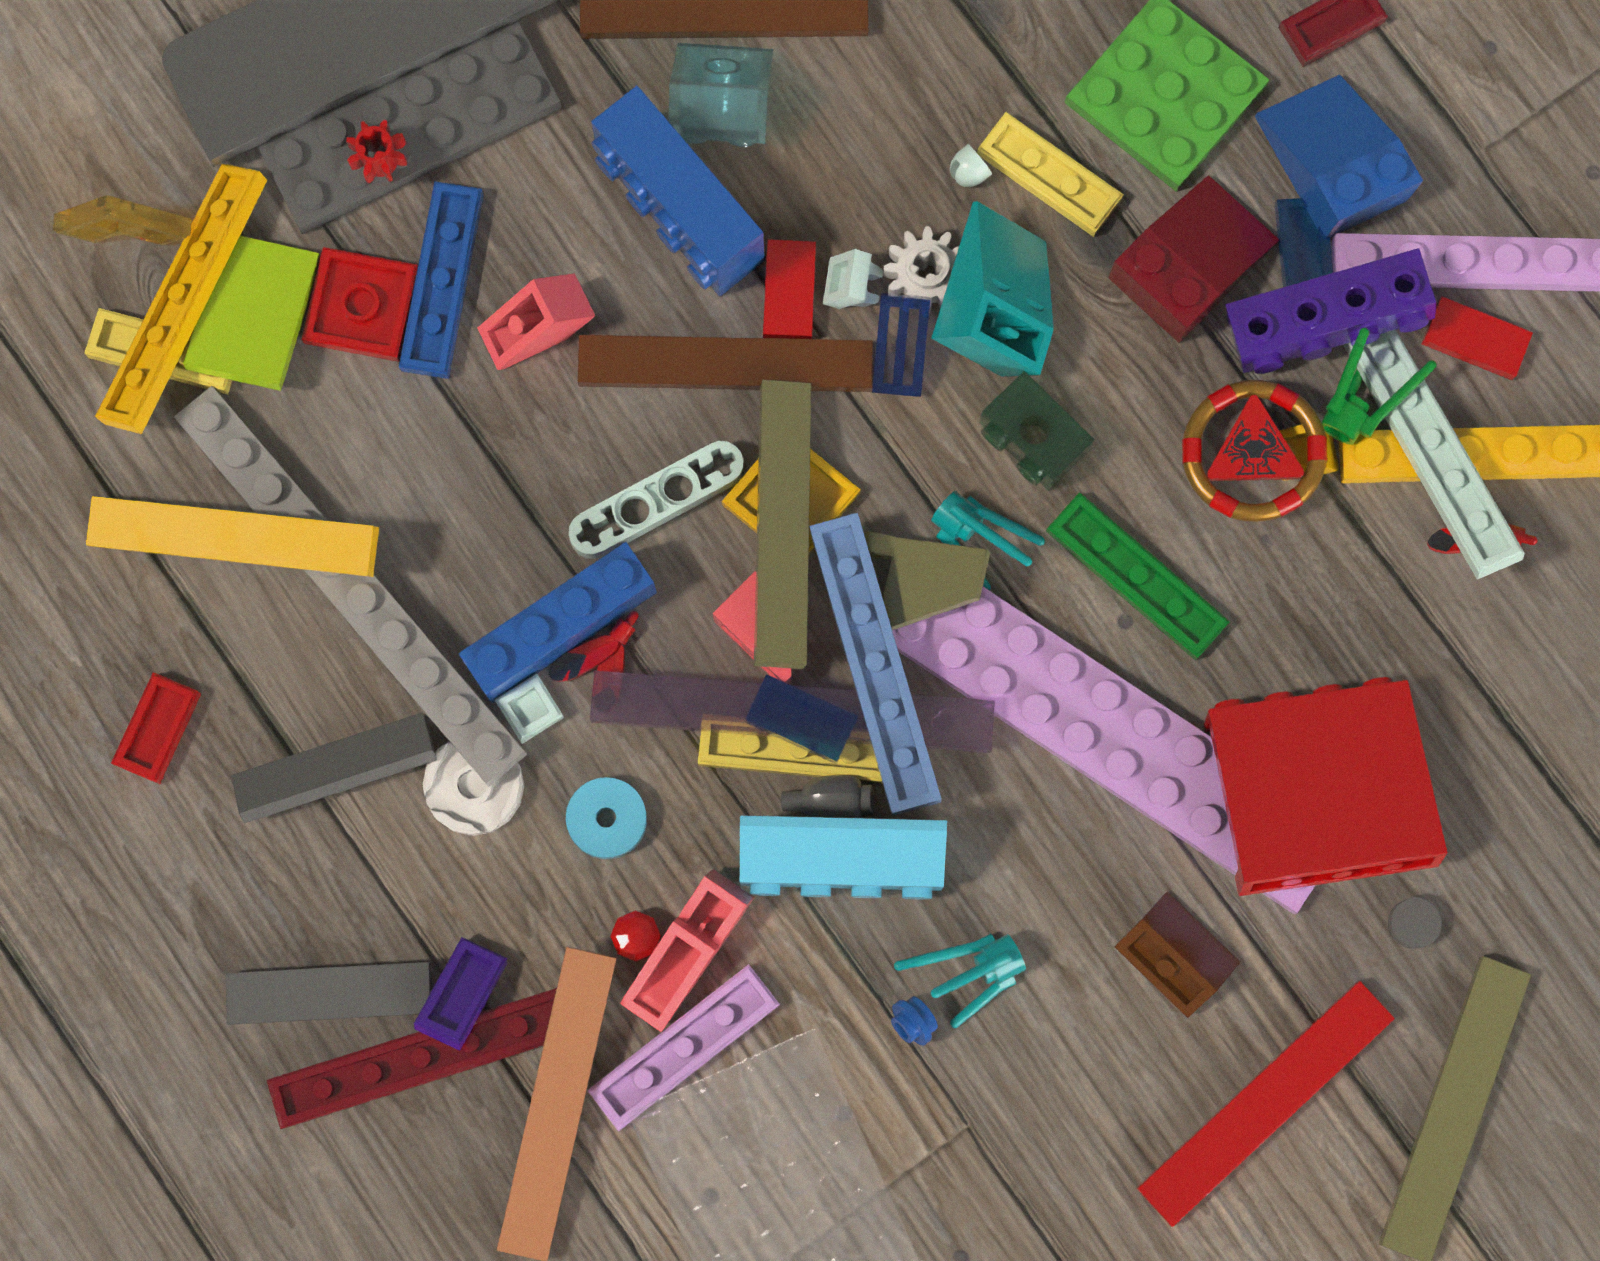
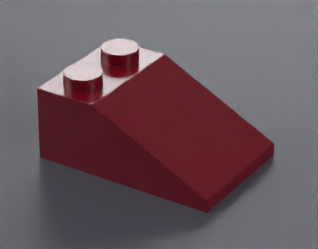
[1108,175,1279,343]

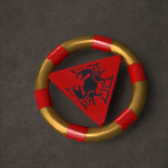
[1182,380,1328,522]

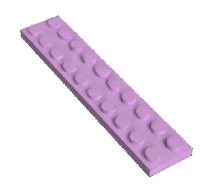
[892,587,1315,914]

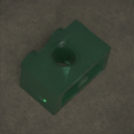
[979,371,1095,491]

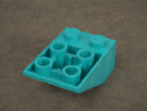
[931,201,1054,377]

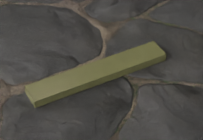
[754,380,811,669]
[1378,956,1531,1261]

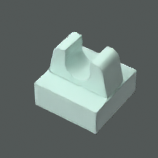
[823,249,883,309]

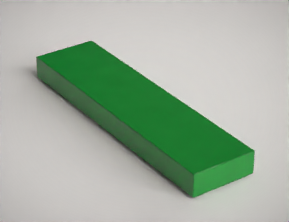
[1046,492,1230,661]

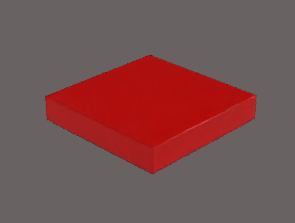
[301,247,418,362]

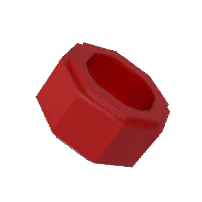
[610,910,662,962]

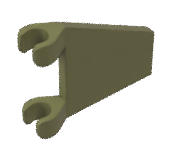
[864,531,991,630]

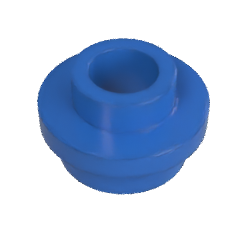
[891,996,938,1046]

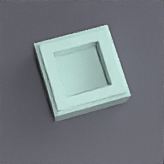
[495,674,564,744]

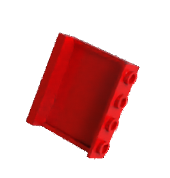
[1204,677,1448,896]

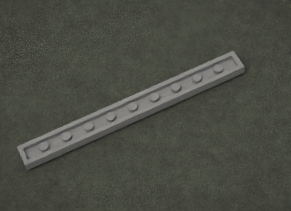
[174,386,527,787]

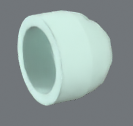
[949,144,992,187]

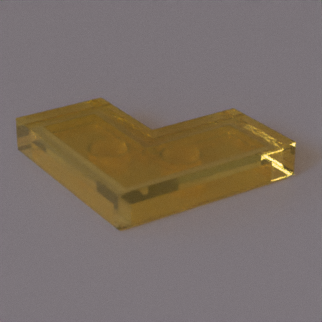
[53,195,192,246]

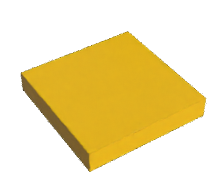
[721,448,861,554]

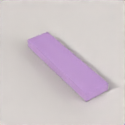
[587,964,780,1131]

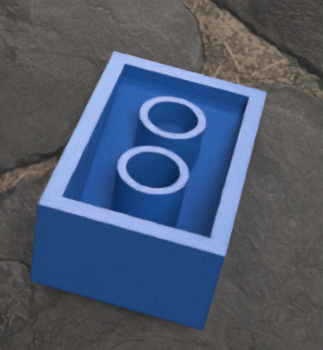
[1255,74,1423,241]

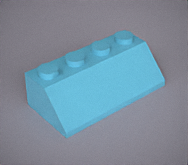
[740,816,947,900]

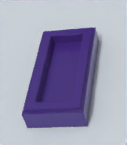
[414,937,507,1051]

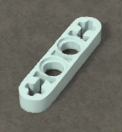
[569,441,744,559]

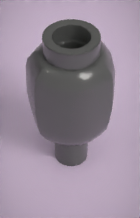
[781,775,874,818]

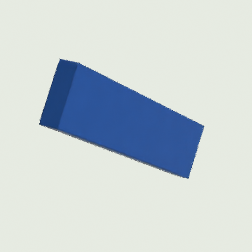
[399,181,484,379]

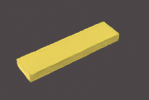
[698,714,882,783]

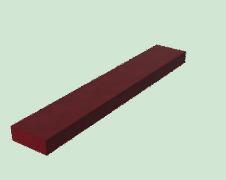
[266,988,557,1129]

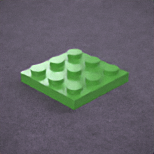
[1065,0,1269,192]

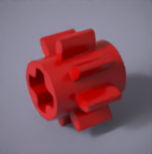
[346,120,408,183]

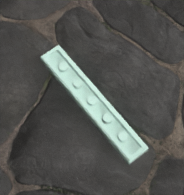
[1344,330,1525,580]

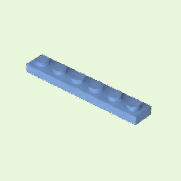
[809,513,942,816]

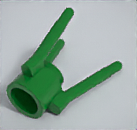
[1321,328,1437,445]

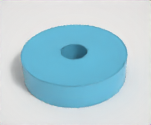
[566,777,647,859]

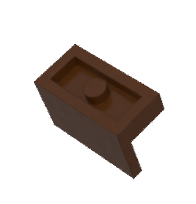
[1114,892,1240,1018]

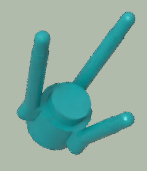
[931,491,1045,591]
[894,934,1026,1028]

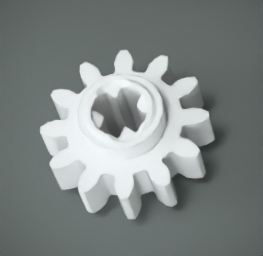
[883,226,959,317]

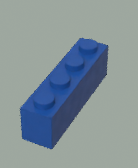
[458,542,657,703]

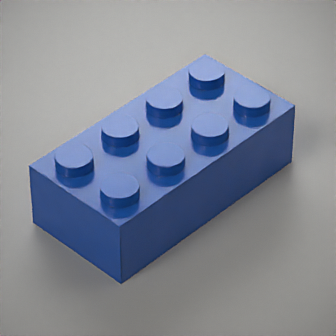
[591,85,765,297]

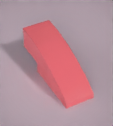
[620,869,755,1032]

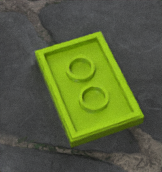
[183,236,320,391]

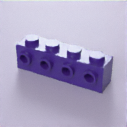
[1225,248,1436,374]

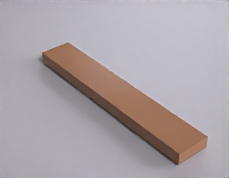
[497,946,617,1261]

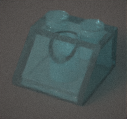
[669,43,773,147]

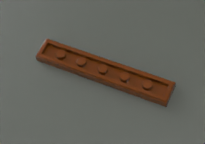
[580,0,869,39]
[578,335,873,392]

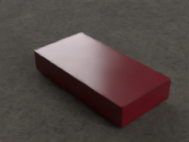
[1278,0,1388,67]

